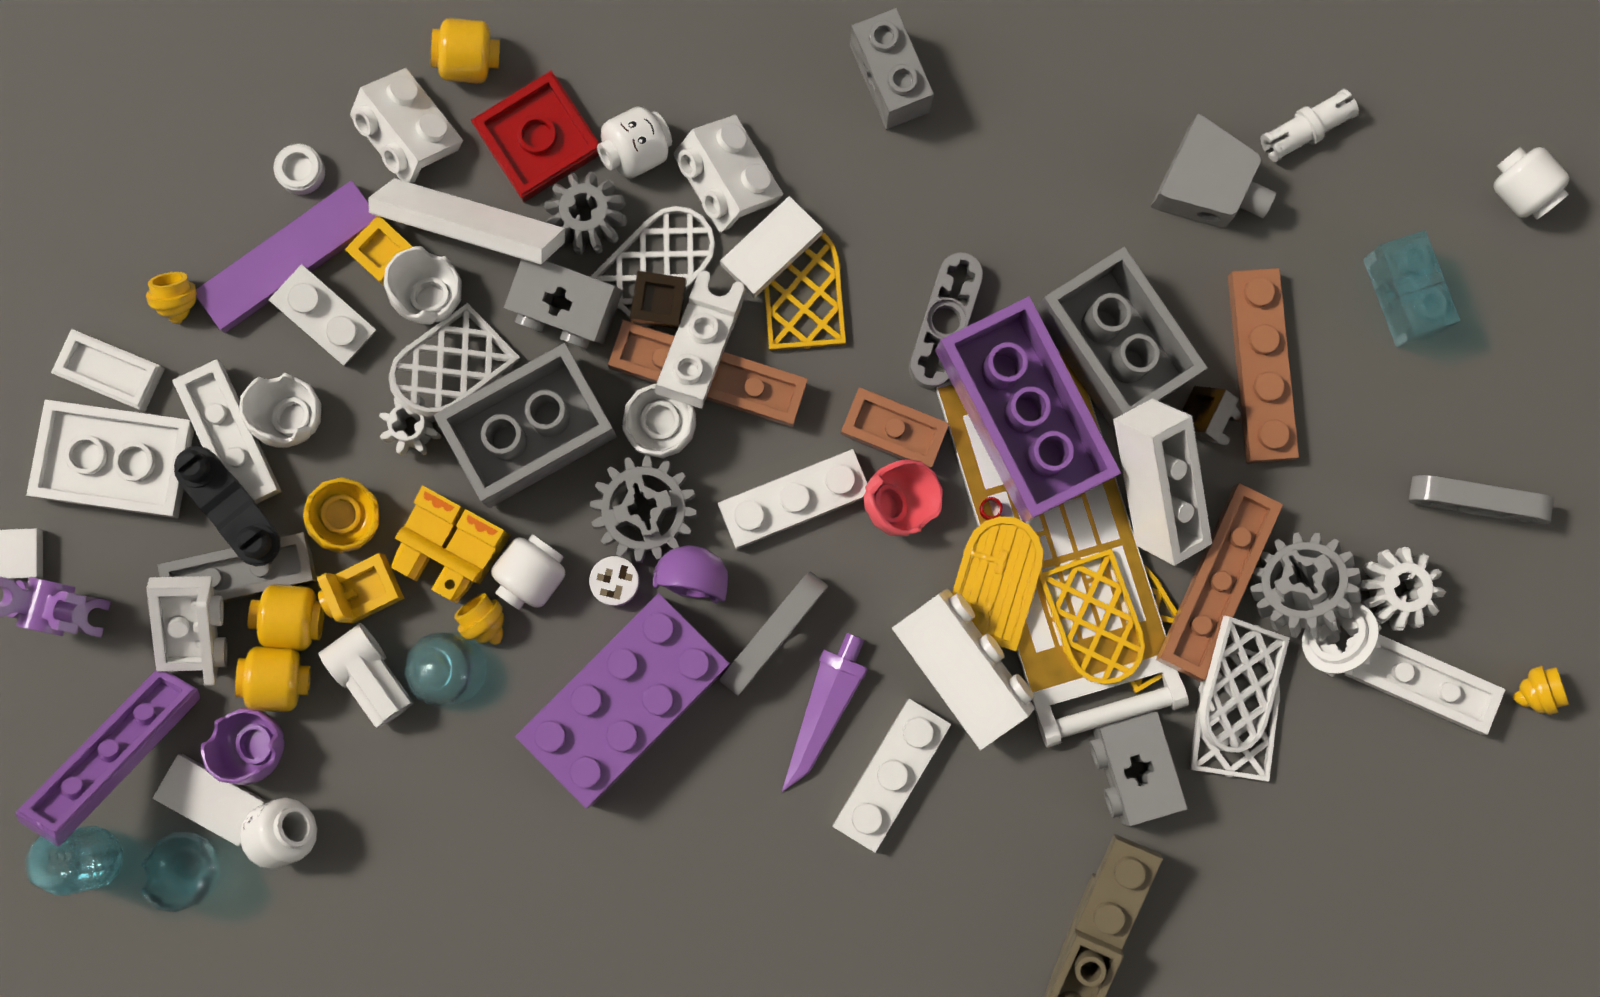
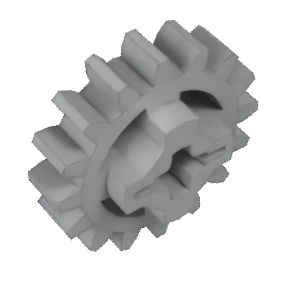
[590,455,697,563]
[1250,532,1362,638]

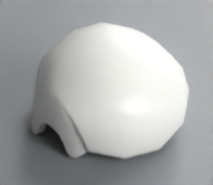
[384,246,462,325]
[239,373,322,448]
[622,383,697,458]

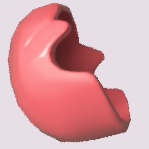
[864,459,943,536]

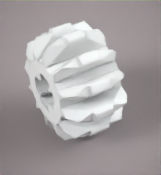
[1356,547,1446,631]

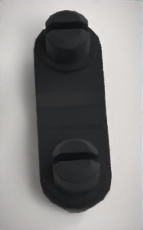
[174,446,281,566]

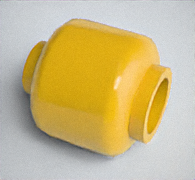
[430,18,500,84]
[248,584,325,651]
[235,646,311,712]

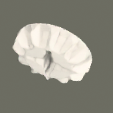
[1302,602,1382,677]

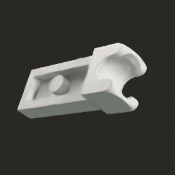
[655,270,745,409]

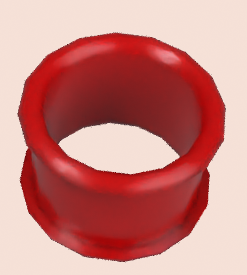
[979,497,1003,520]

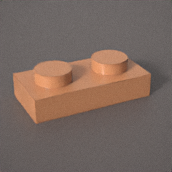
[840,387,950,469]

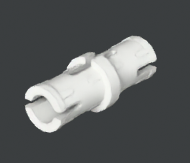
[1260,89,1359,162]

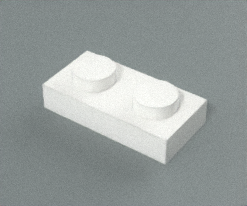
[269,264,377,366]

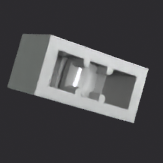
[850,8,934,130]
[504,259,623,349]
[1089,712,1187,826]

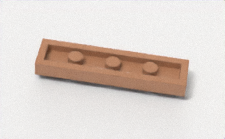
[1228,268,1299,464]
[608,320,808,428]
[1156,483,1283,682]

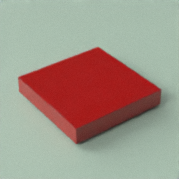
[471,70,599,203]

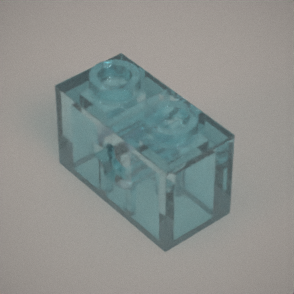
[1363,230,1461,347]

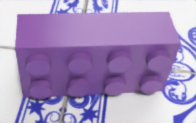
[935,296,1121,522]
[515,593,730,808]

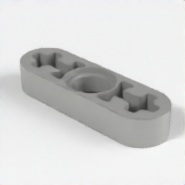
[909,252,983,389]
[1409,475,1554,524]
[719,571,829,696]

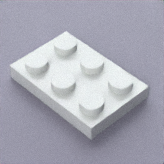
[26,400,195,518]

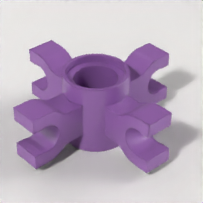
[0,577,111,637]

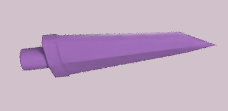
[782,633,868,792]

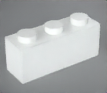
[1113,399,1212,566]
[892,588,1035,750]

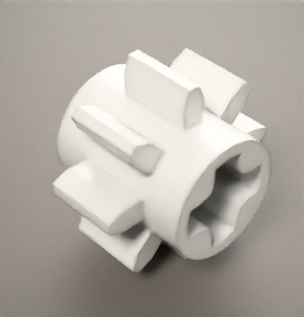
[379,395,441,457]

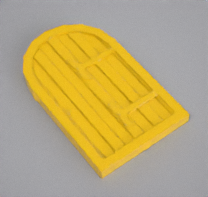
[952,516,1044,652]

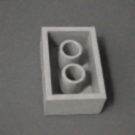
[1036,246,1207,431]
[433,343,617,508]

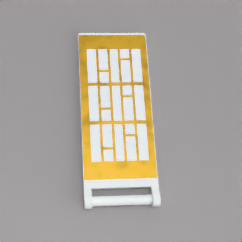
[936,349,1189,748]

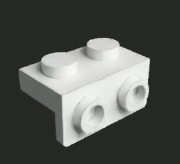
[350,68,463,183]
[674,114,784,232]
[147,576,228,686]

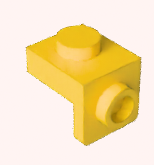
[317,553,405,624]

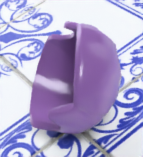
[653,545,728,603]
[200,708,285,785]

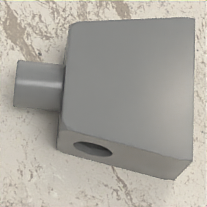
[1151,114,1276,228]

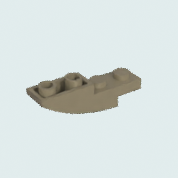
[1044,834,1163,997]

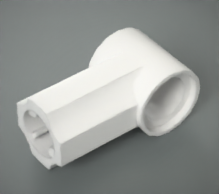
[318,623,414,728]

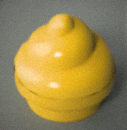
[146,272,197,324]
[454,593,504,645]
[1513,666,1570,715]

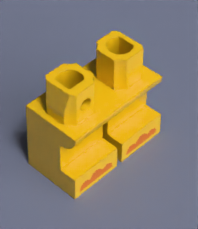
[391,485,511,603]

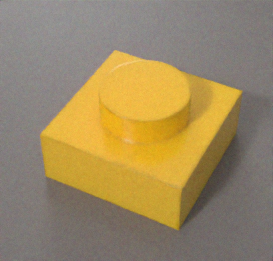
[345,216,413,285]

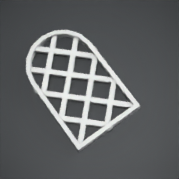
[590,206,715,328]
[388,303,520,417]
[1199,616,1290,753]
[1189,649,1280,782]

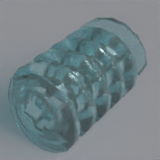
[26,826,123,895]

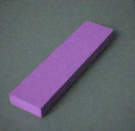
[196,180,376,333]
[15,670,200,847]

